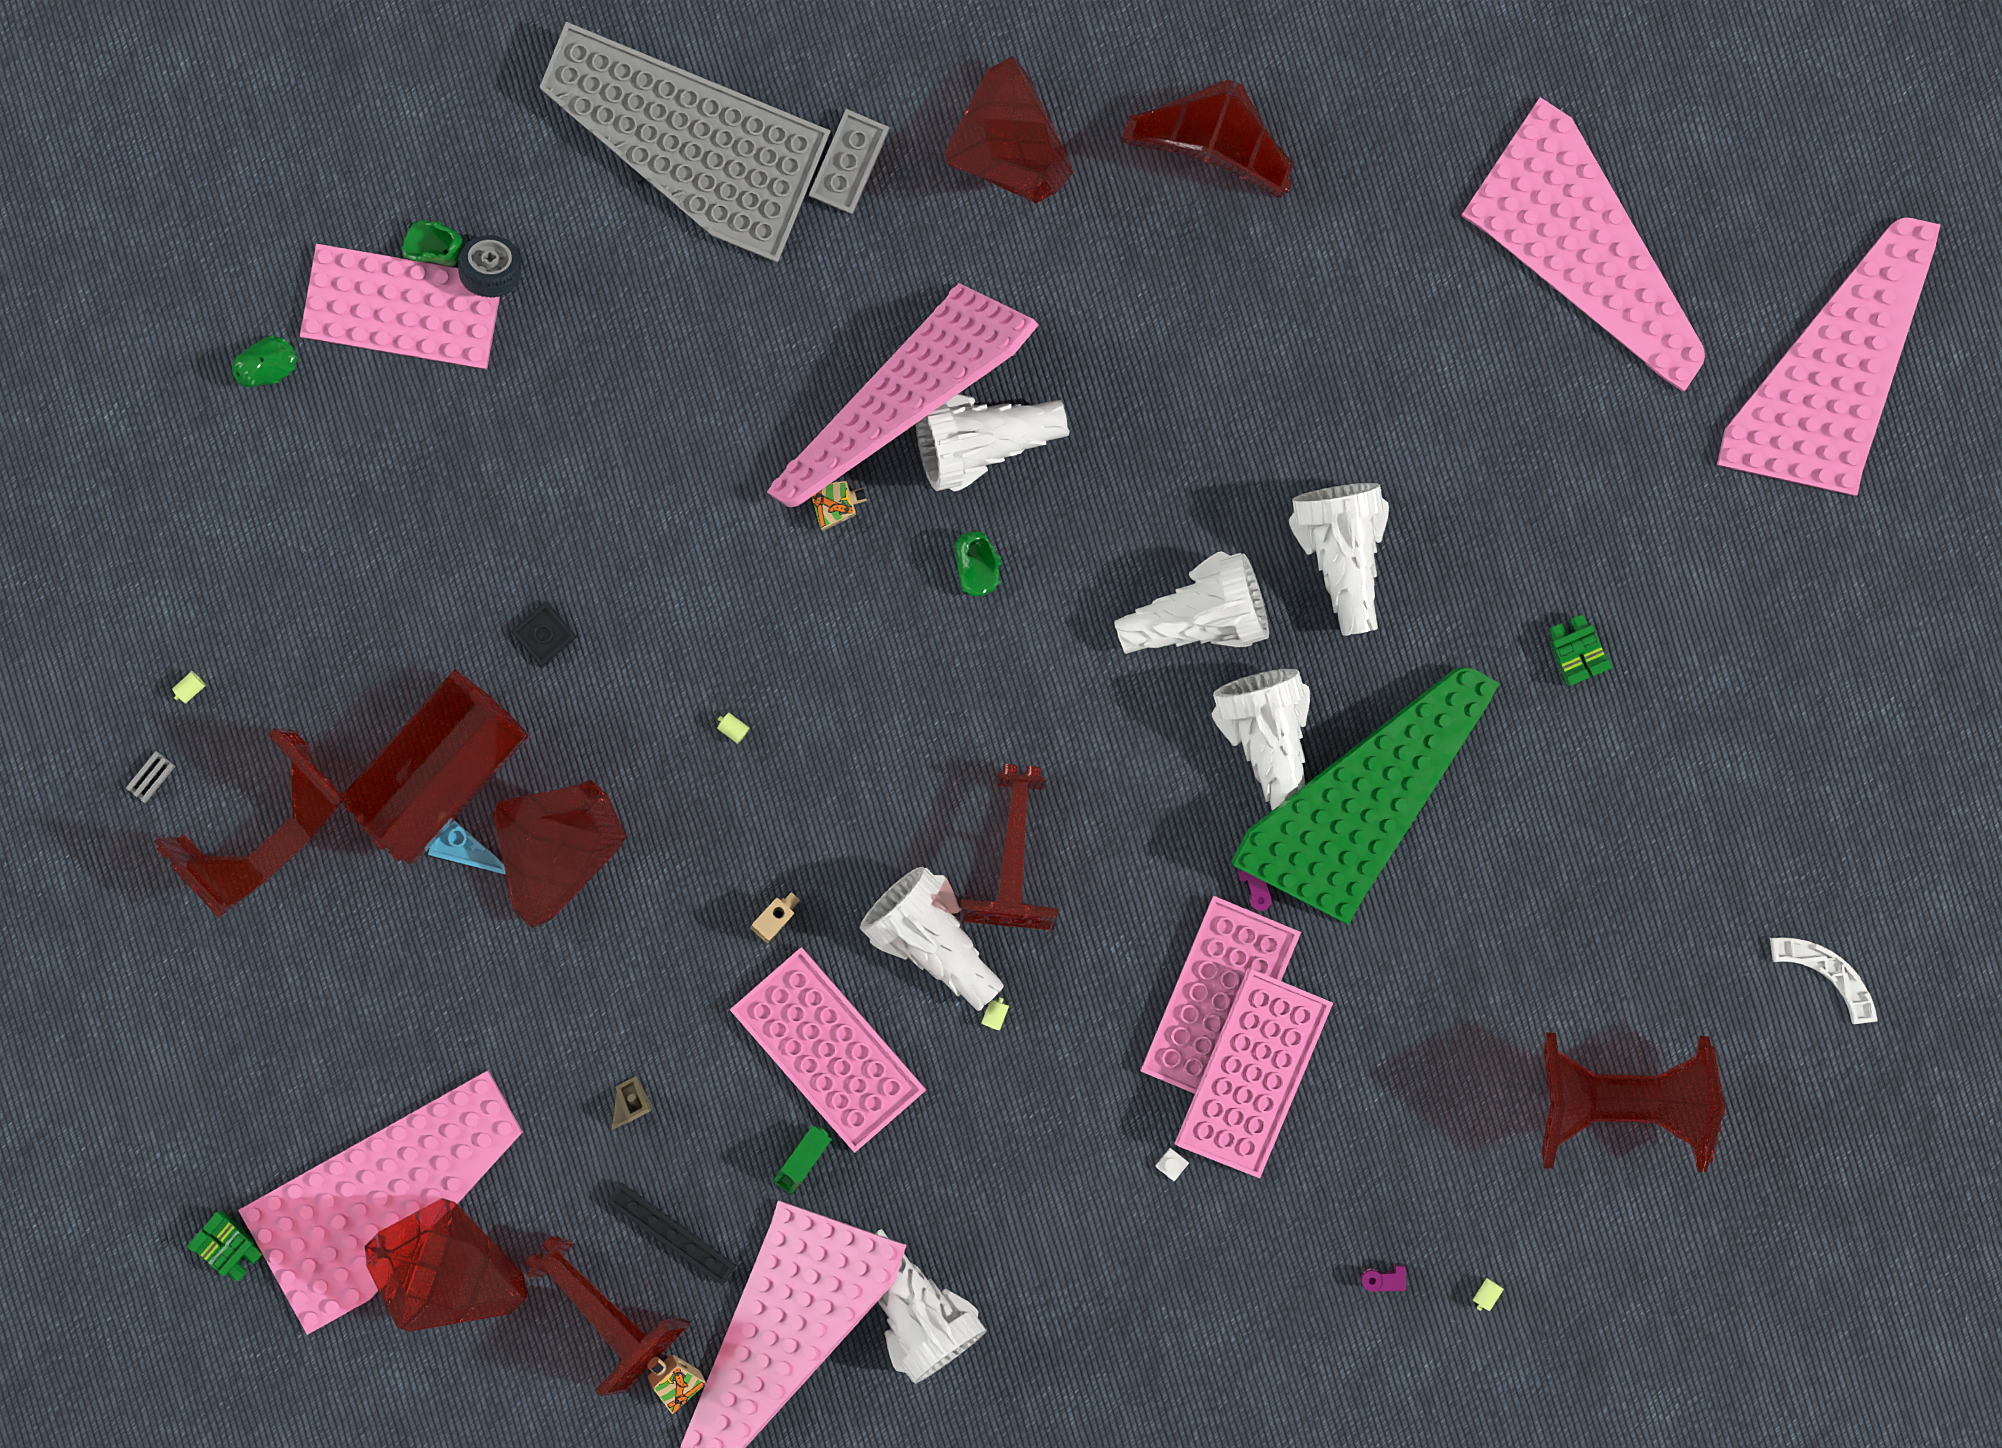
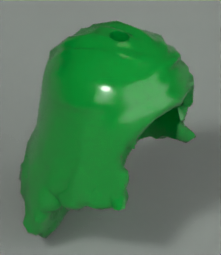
[401,220,465,267]
[232,335,298,388]
[955,531,1002,597]

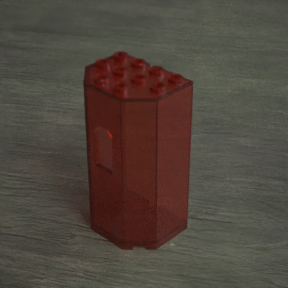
[341,668,530,864]

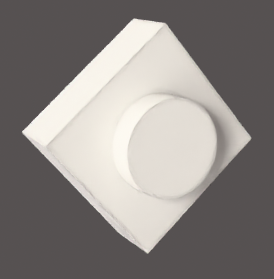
[1155,1147,1189,1181]

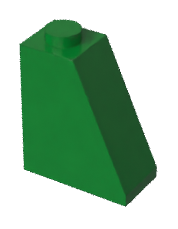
[772,1126,832,1195]

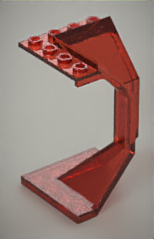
[154,728,345,918]
[1541,1032,1725,1172]

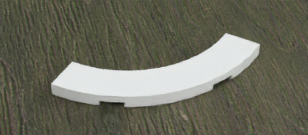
[1770,937,1877,1024]

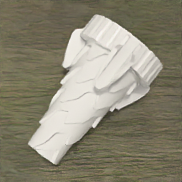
[915,394,1069,491]
[1289,483,1389,636]
[1115,551,1269,654]
[1212,669,1310,810]
[860,867,1004,1011]
[875,1229,987,1384]

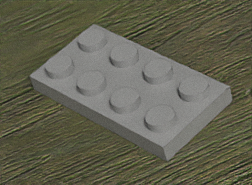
[809,109,890,215]

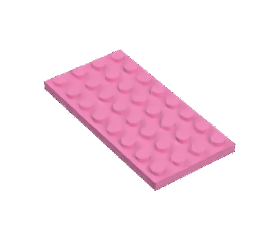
[300,244,500,370]
[1140,896,1301,1094]
[730,947,926,1153]
[1174,968,1333,1178]

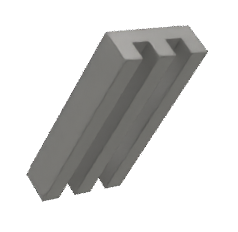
[126,751,175,803]

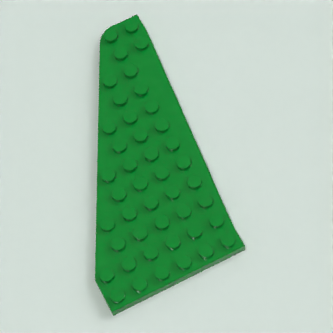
[1230,667,1499,925]

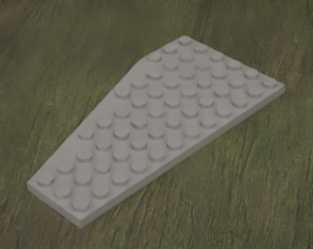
[539,22,831,263]

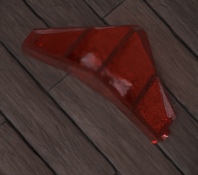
[944,56,1073,204]
[1121,79,1294,198]
[494,780,626,928]
[365,1198,527,1332]

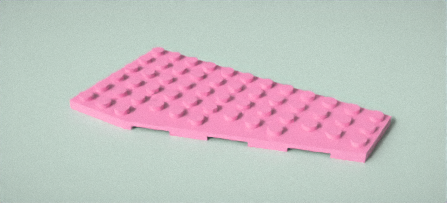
[238,1070,523,1335]

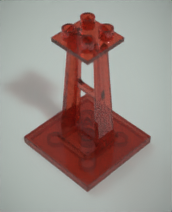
[960,764,1058,931]
[525,1236,691,1397]

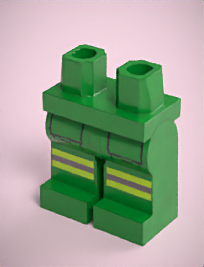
[1549,615,1613,686]
[187,1210,263,1282]

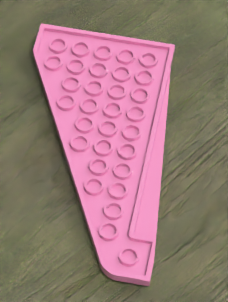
[1461,97,1705,392]
[1717,218,1940,496]
[767,283,1038,507]
[680,1201,906,1448]

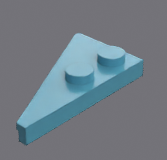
[428,811,511,875]

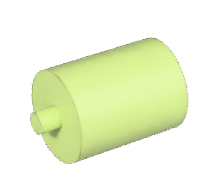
[172,671,206,703]
[717,713,750,744]
[981,997,1009,1030]
[1473,1278,1504,1311]

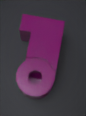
[1237,870,1271,911]
[1361,1264,1406,1292]

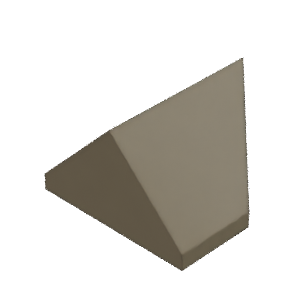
[612,1076,653,1130]

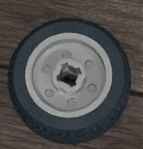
[458,235,521,298]

